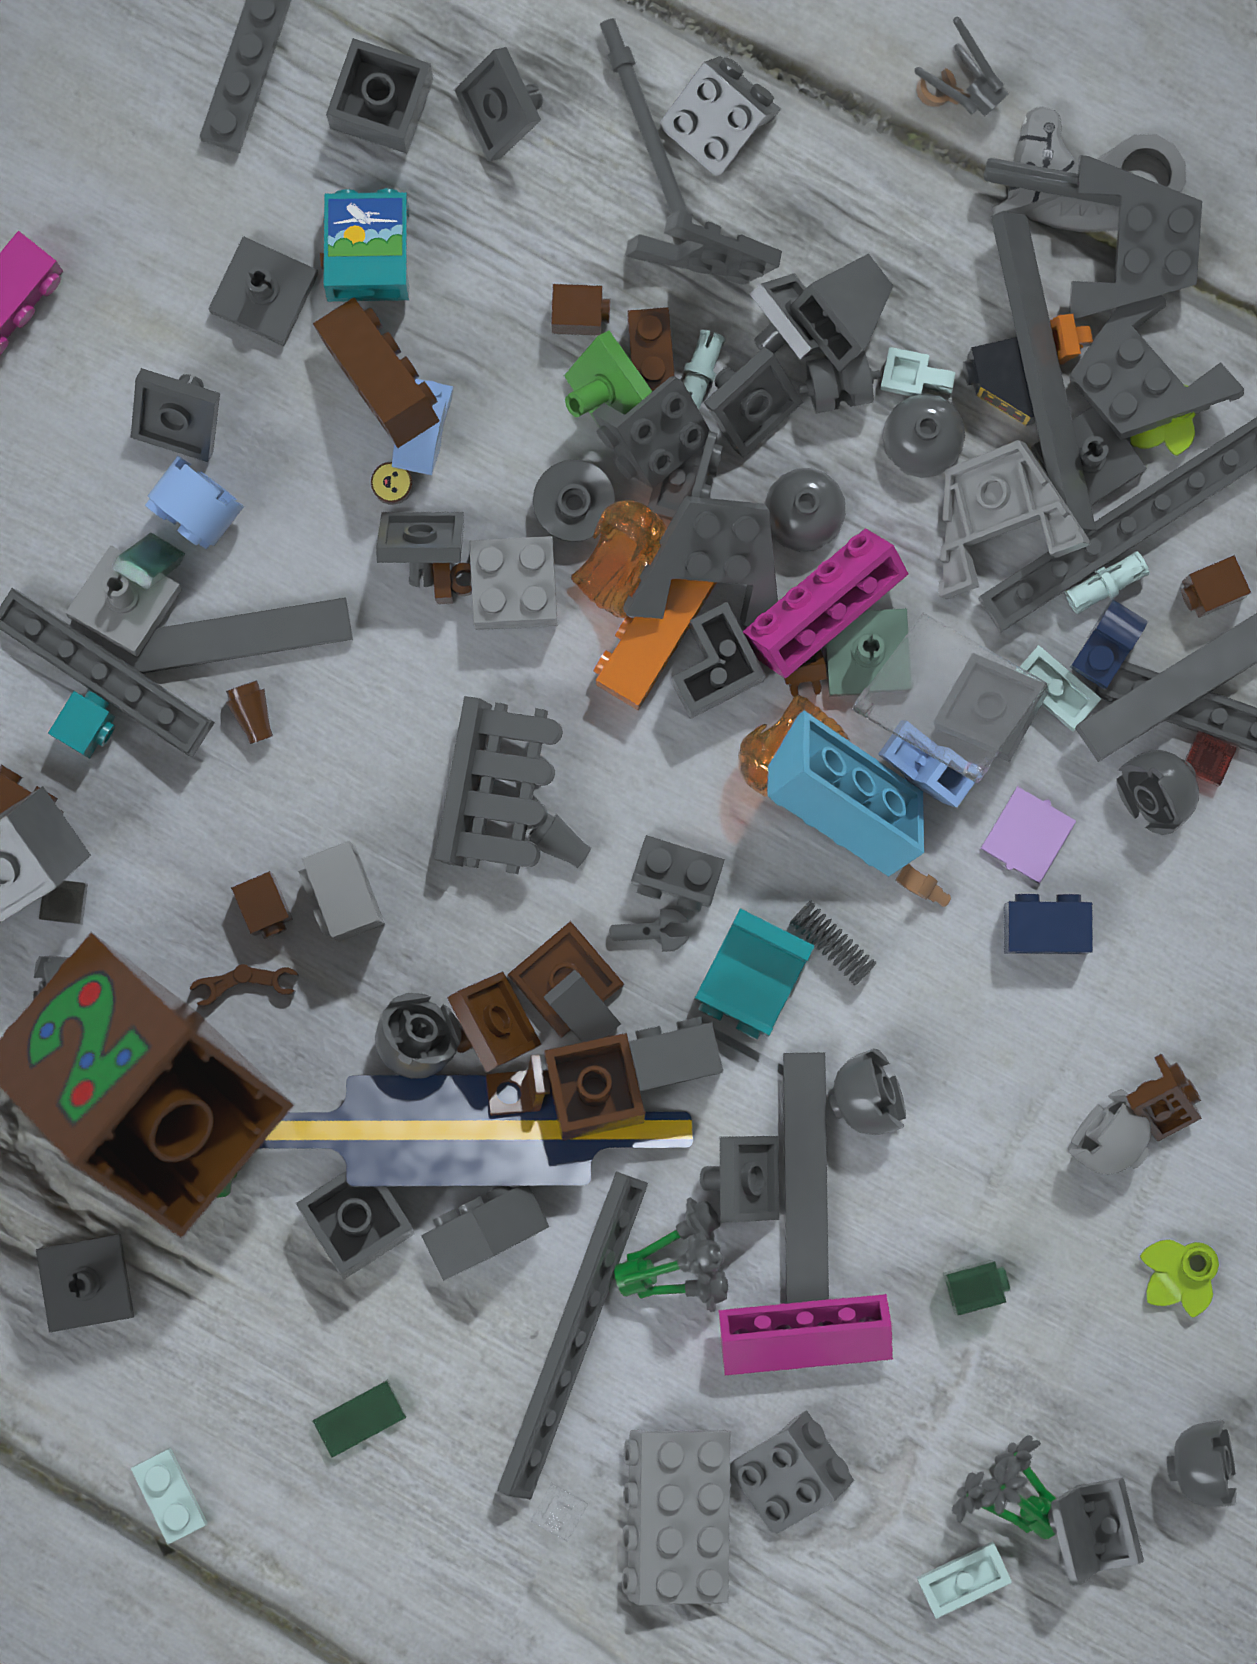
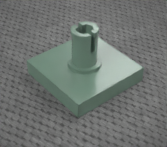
[826,608,912,697]

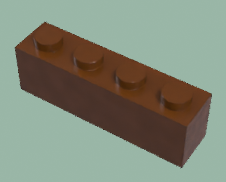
[313,297,440,448]

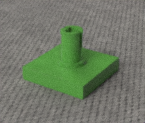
[564,330,652,426]

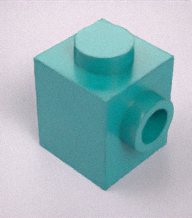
[48,690,115,759]

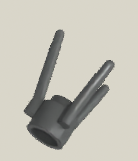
[914,17,1009,117]

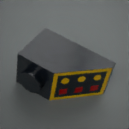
[963,337,1035,426]

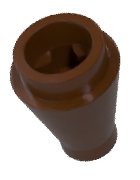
[226,680,273,744]

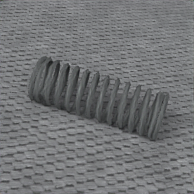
[789,900,877,985]

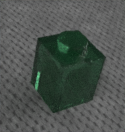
[943,1260,1010,1316]

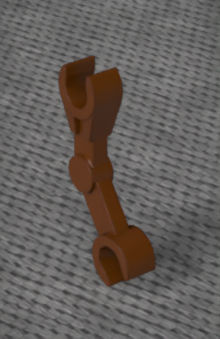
[190,964,299,1006]

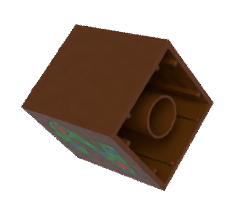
[0,932,294,1239]

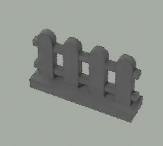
[434,696,563,875]

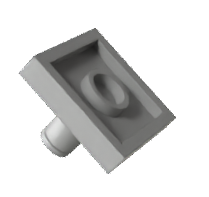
[66,545,182,657]

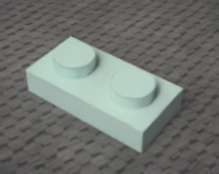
[1015,645,1101,732]
[131,1448,208,1544]
[916,1541,1012,1619]

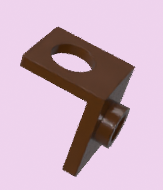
[486,1054,550,1116]

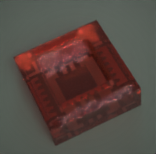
[1185,731,1237,787]

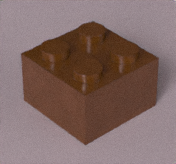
[544,1033,645,1141]

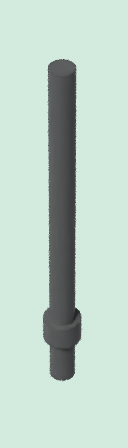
[600,18,688,243]

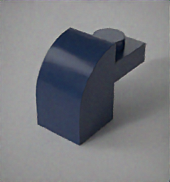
[1070,599,1148,689]

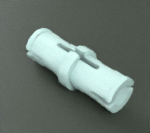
[683,329,725,410]
[1065,551,1150,614]

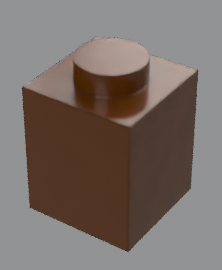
[551,284,610,336]
[1181,555,1251,618]
[231,871,293,939]

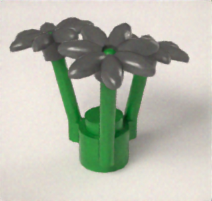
[952,1435,1056,1539]

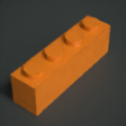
[593,579,717,711]

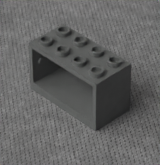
[0,786,91,922]

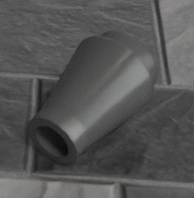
[527,813,591,868]

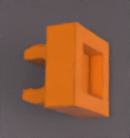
[1050,314,1093,365]

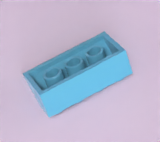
[768,711,924,877]

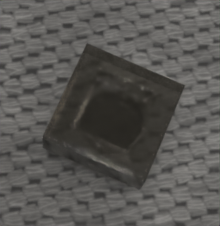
[39,880,88,925]

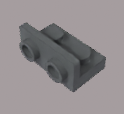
[631,835,725,912]

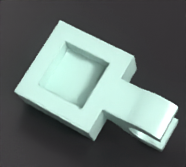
[881,347,955,396]

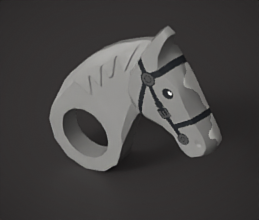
[992,107,1186,232]

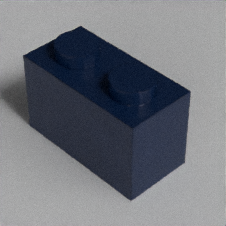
[1004,894,1093,954]

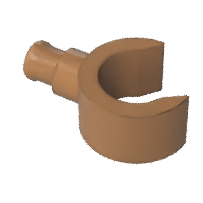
[916,68,971,107]
[895,863,951,907]

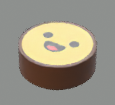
[371,462,413,505]

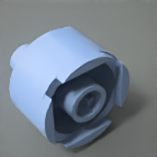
[145,456,244,549]

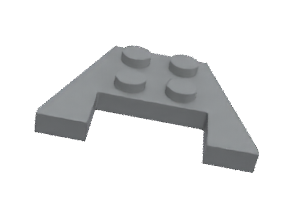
[938,440,1090,599]

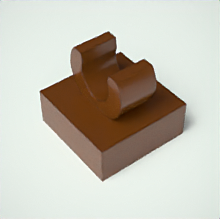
[433,562,472,605]
[784,649,827,698]

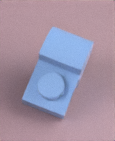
[392,379,453,475]
[878,721,981,808]

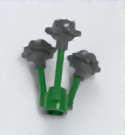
[614,1197,728,1312]

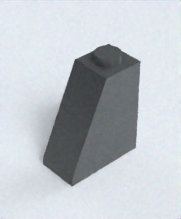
[789,254,894,372]

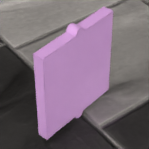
[980,786,1076,883]

